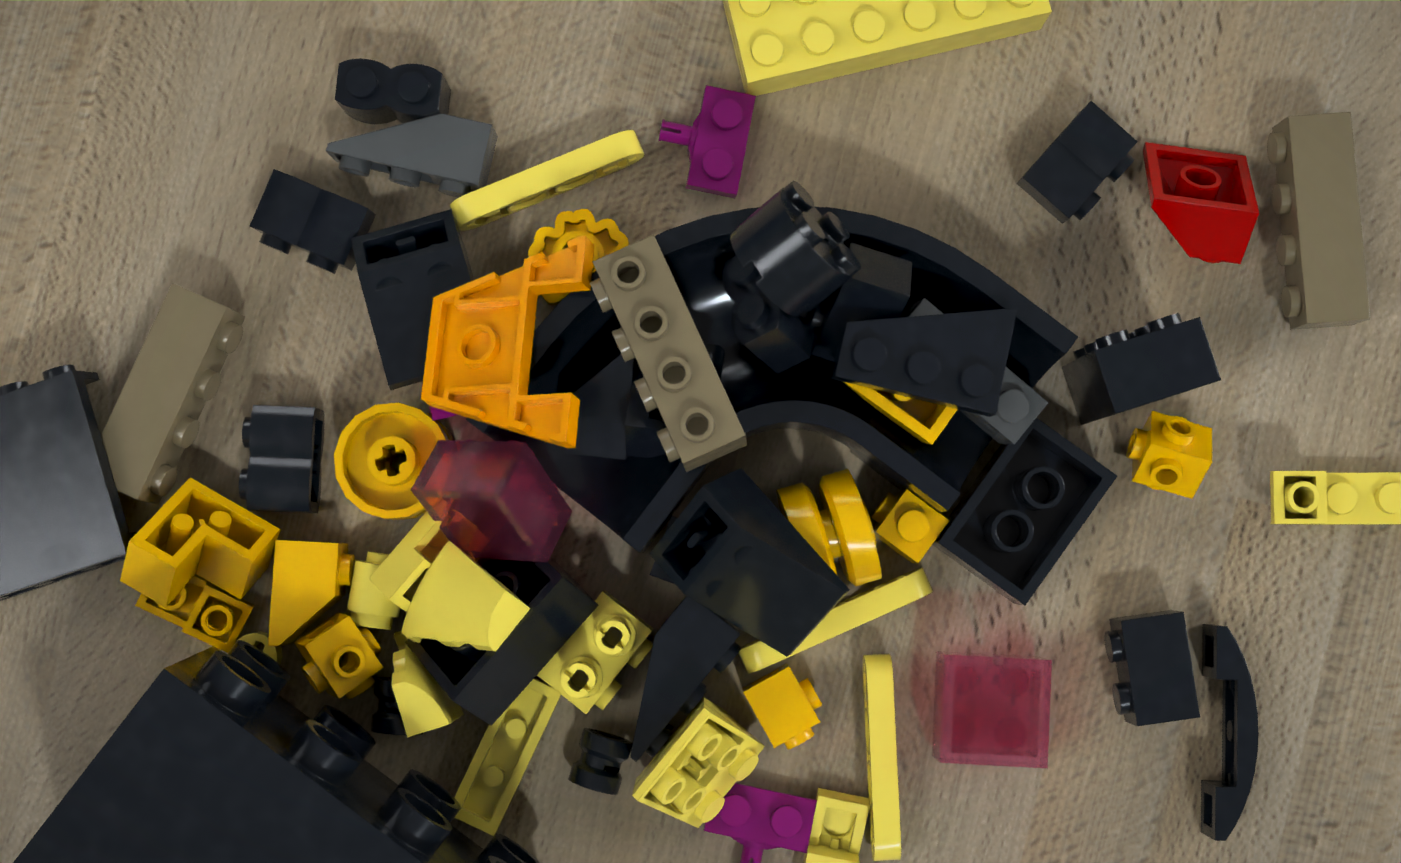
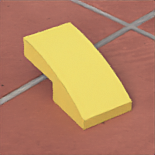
[803,788,870,863]

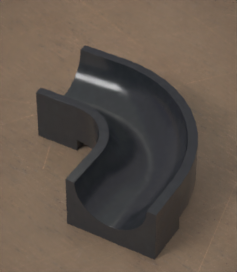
[466,207,1078,553]

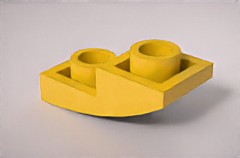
[135,574,254,653]

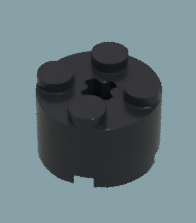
[730,180,861,317]

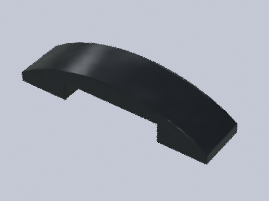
[1201,624,1259,841]

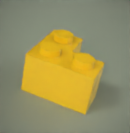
[120,477,280,607]

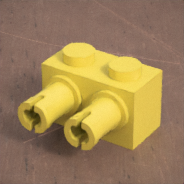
[537,590,654,714]

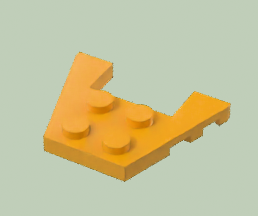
[421,236,595,449]

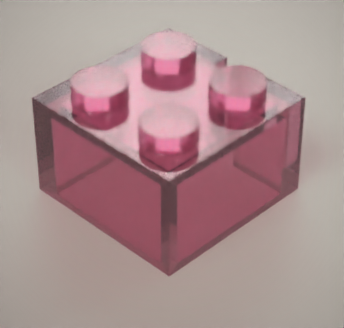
[411,439,572,562]
[932,651,1052,769]

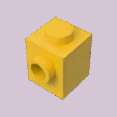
[871,489,949,563]
[742,663,823,750]

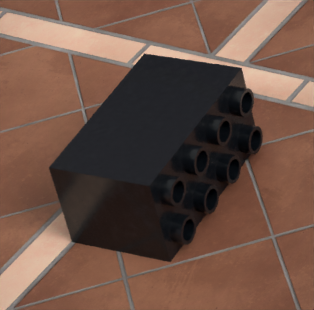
[13,640,540,863]

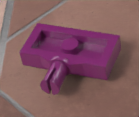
[658,85,756,199]
[703,783,817,863]

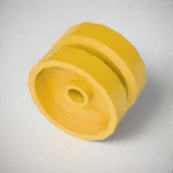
[334,403,460,520]
[776,469,882,586]

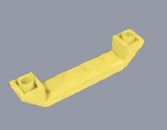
[1270,471,1401,525]

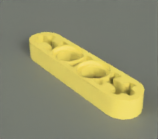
[450,130,645,231]
[739,567,933,674]
[862,654,901,861]

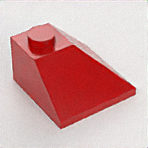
[1142,142,1259,264]

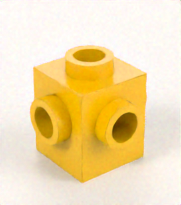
[1126,411,1212,499]
[294,613,384,699]

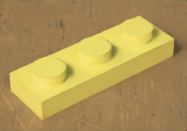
[454,677,561,836]

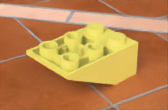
[632,696,765,828]

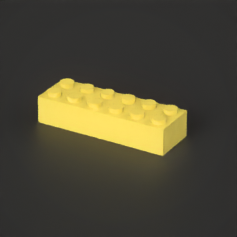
[723,0,1052,96]

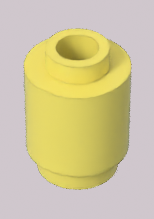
[347,551,400,630]

